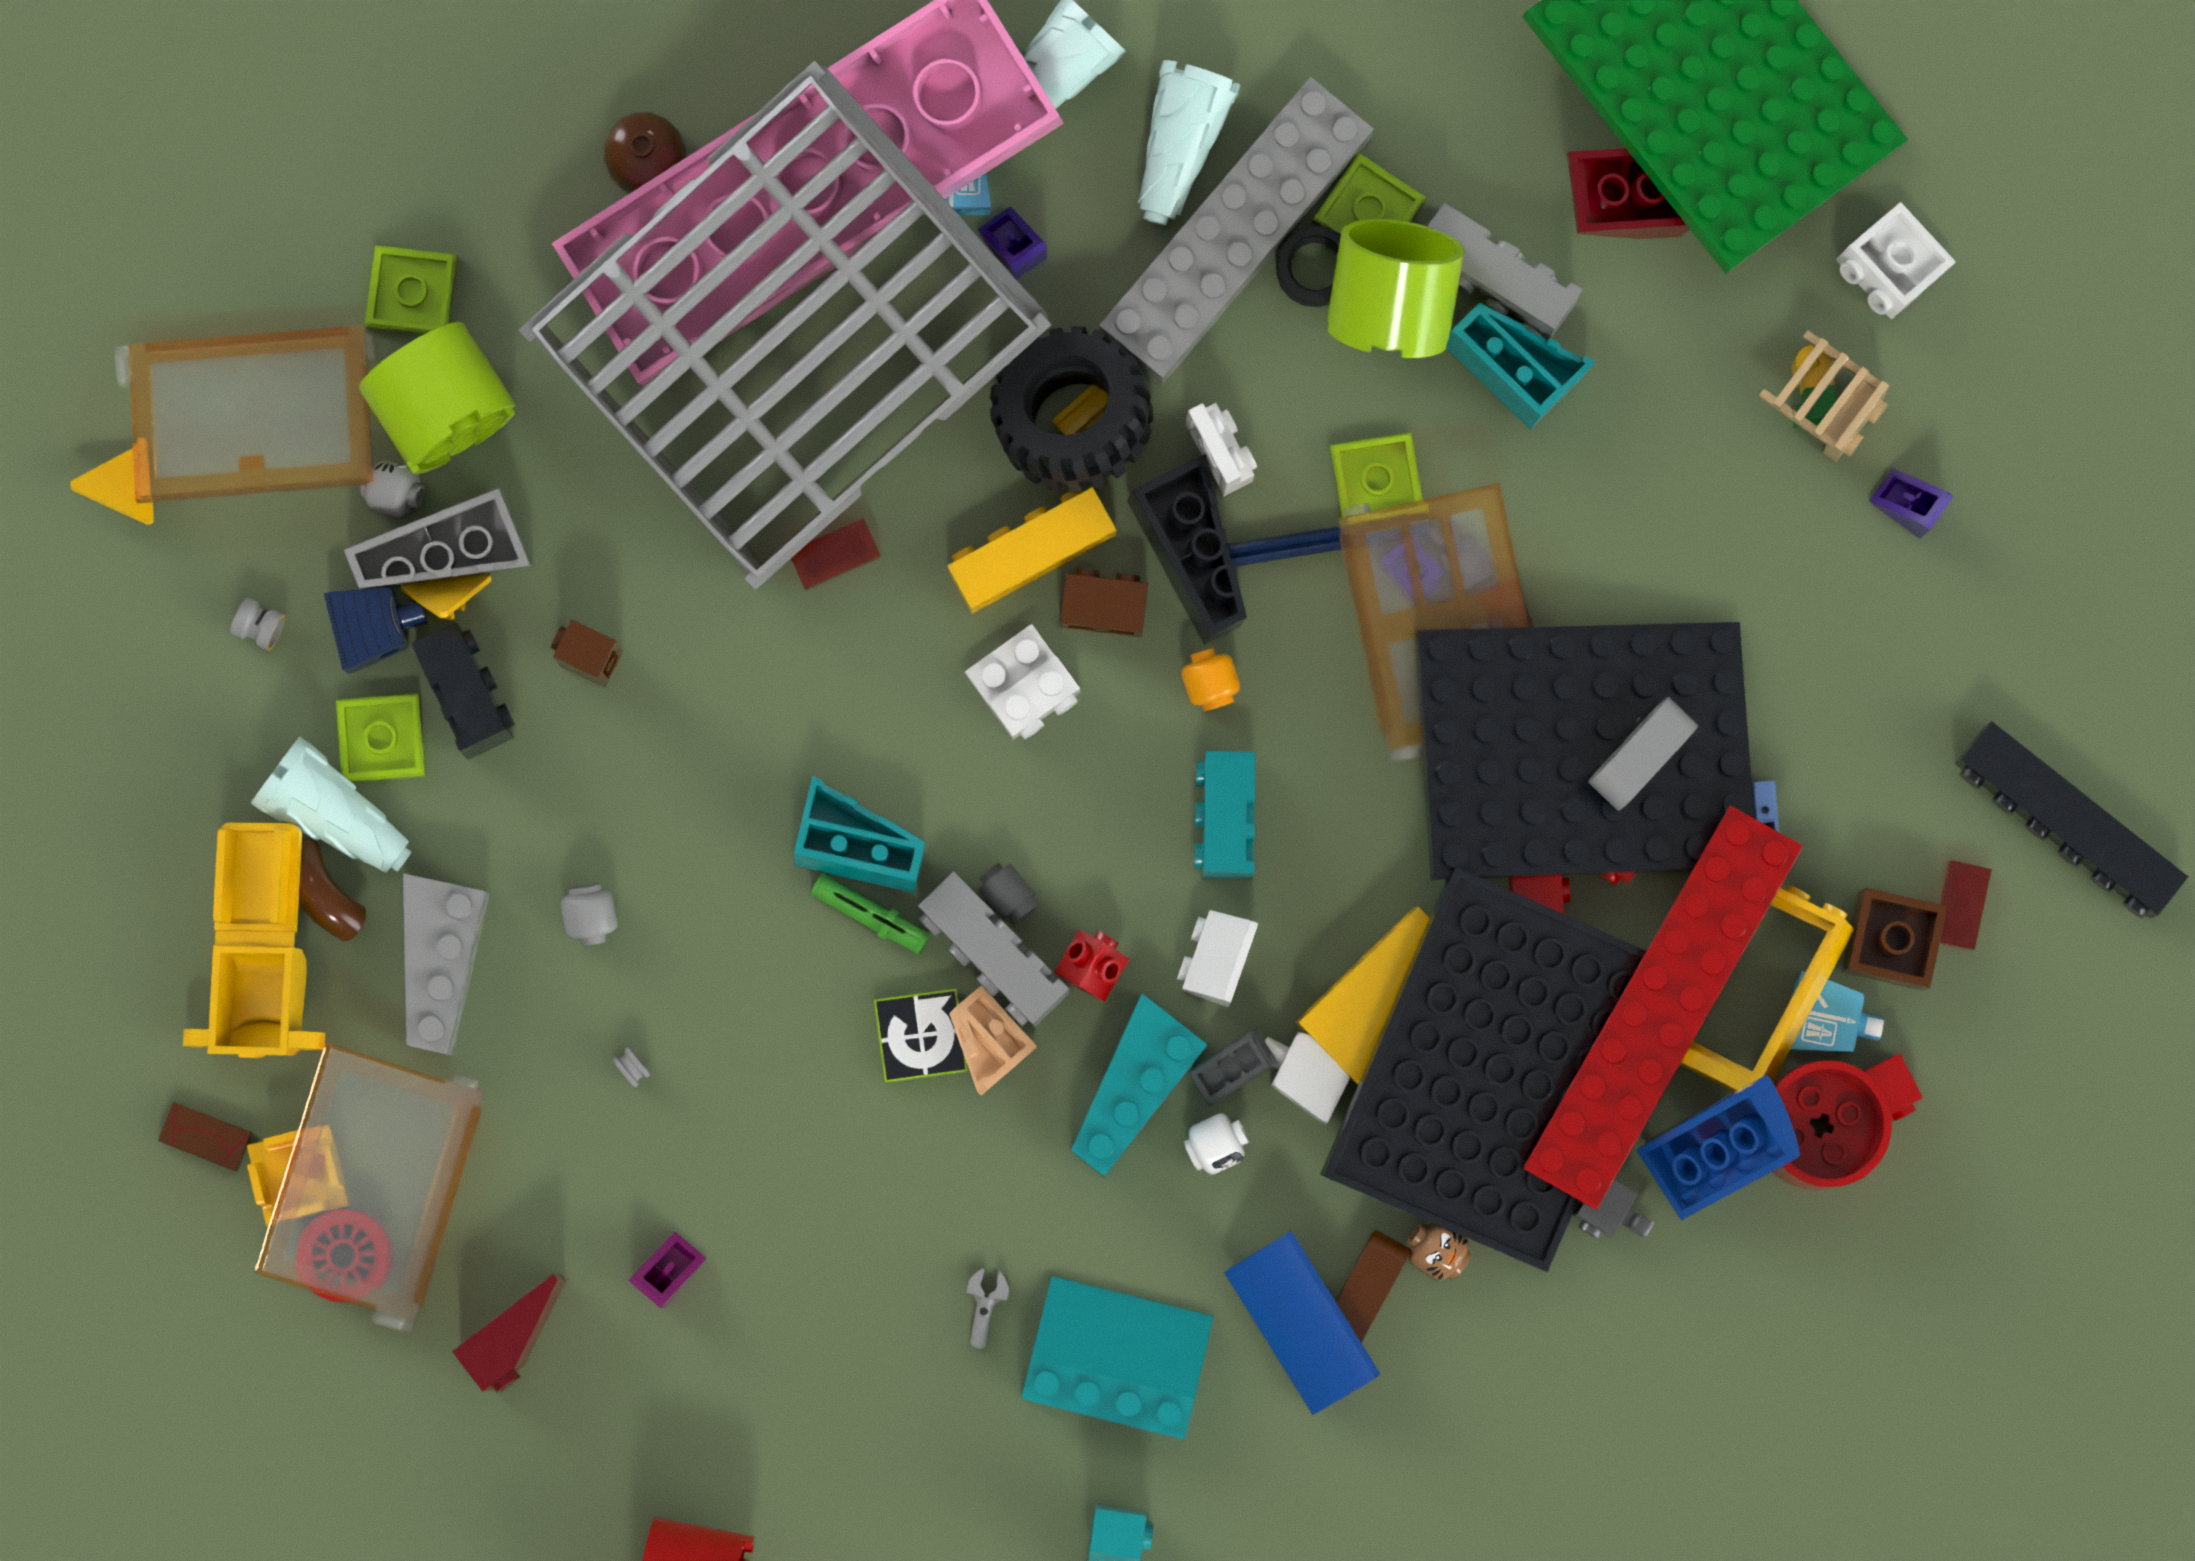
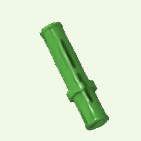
[810,873,931,956]

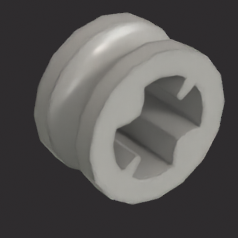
[612,1047,651,1088]

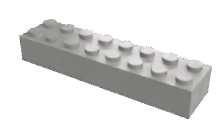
[1099,77,1374,386]

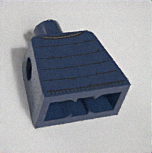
[324,587,428,674]

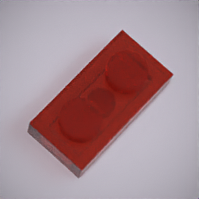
[791,518,881,591]
[1940,860,1992,951]

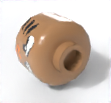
[1407,1222,1471,1281]

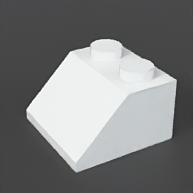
[1177,910,1258,1007]

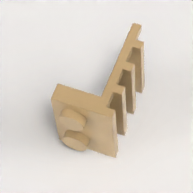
[1759,330,1889,463]

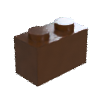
[1060,568,1148,637]
[551,619,623,687]

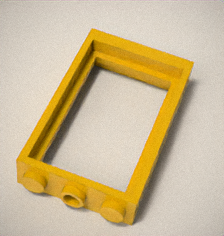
[1680,885,1854,1092]

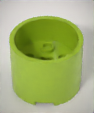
[1327,219,1465,358]
[359,322,517,474]

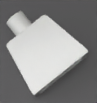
[1265,1032,1350,1125]

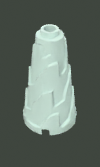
[1023,0,1127,109]
[1137,60,1241,226]
[251,736,412,873]

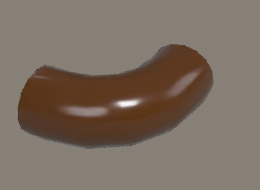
[299,838,366,942]

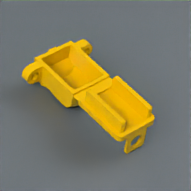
[182,822,326,1058]

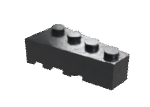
[1127,454,1247,645]

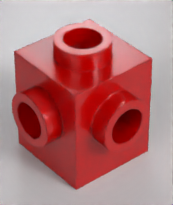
[1054,930,1129,1002]

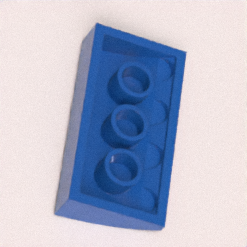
[1636,1074,1800,1220]
[1224,1231,1381,1415]

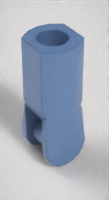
[1752,781,1780,833]

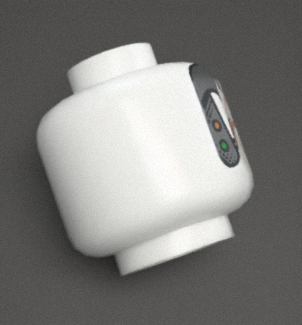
[1184,1113,1249,1175]

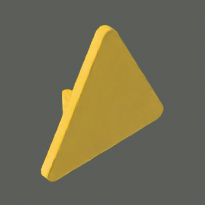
[70,443,154,525]
[401,573,492,620]

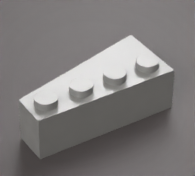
[1428,203,1583,340]
[344,488,532,589]
[918,871,1070,1028]
[403,873,490,1057]

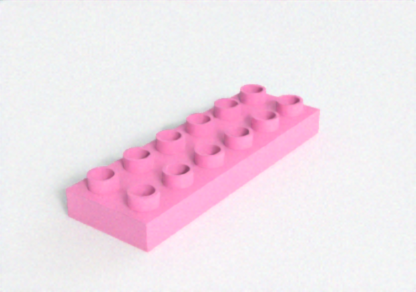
[552,0,1064,387]

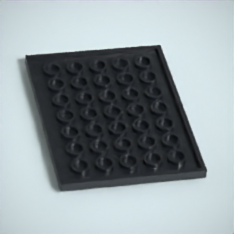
[1414,622,1754,880]
[1320,867,1647,1272]

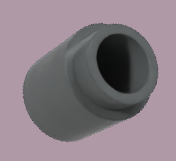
[979,862,1039,925]

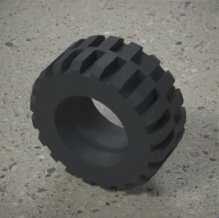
[990,326,1153,492]

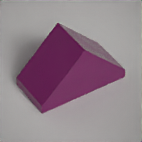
[629,1232,707,1308]

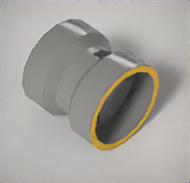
[230,597,286,651]

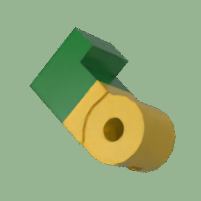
[1791,345,1837,428]

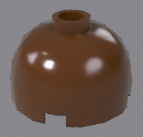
[604,112,686,193]

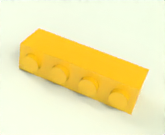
[947,487,1116,614]

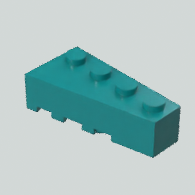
[1071,993,1208,1178]

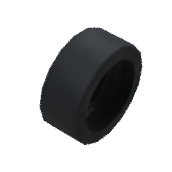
[1276,225,1341,307]

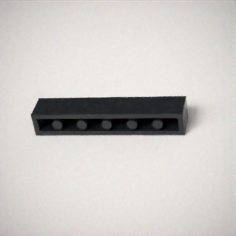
[1955,721,2189,918]

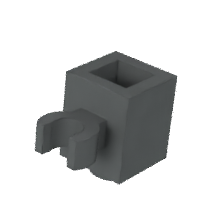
[1573,1180,1654,1240]

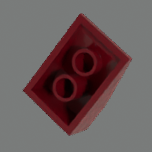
[1567,148,1690,239]
[452,1273,566,1393]

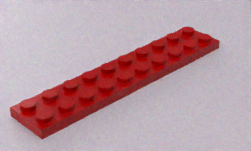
[1523,805,1803,1211]

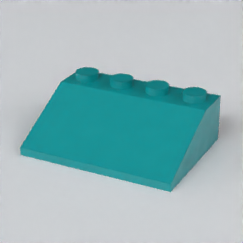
[1021,1276,1214,1440]

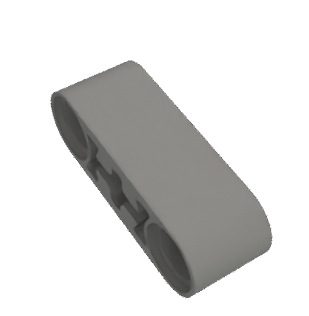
[1588,696,1699,811]

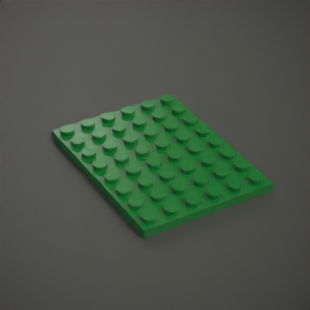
[1522,0,1908,274]

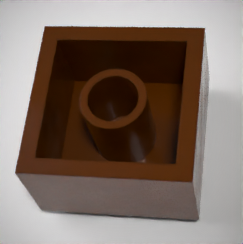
[1841,888,1948,991]

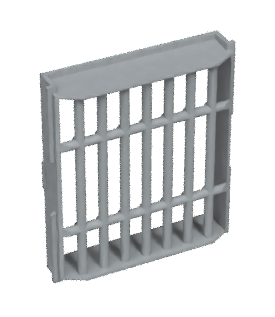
[519,60,1052,590]

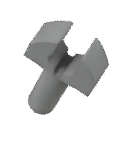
[966,1268,1010,1349]

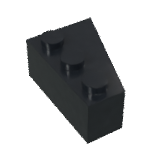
[411,622,515,760]

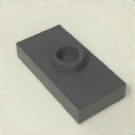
[1187,1028,1278,1107]

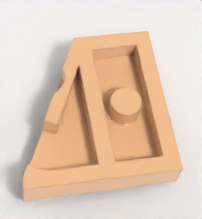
[949,985,1037,1096]

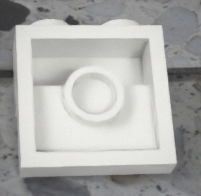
[1836,202,1956,320]
[1185,403,1257,497]
[965,624,1080,740]

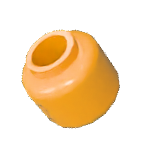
[1181,647,1240,711]

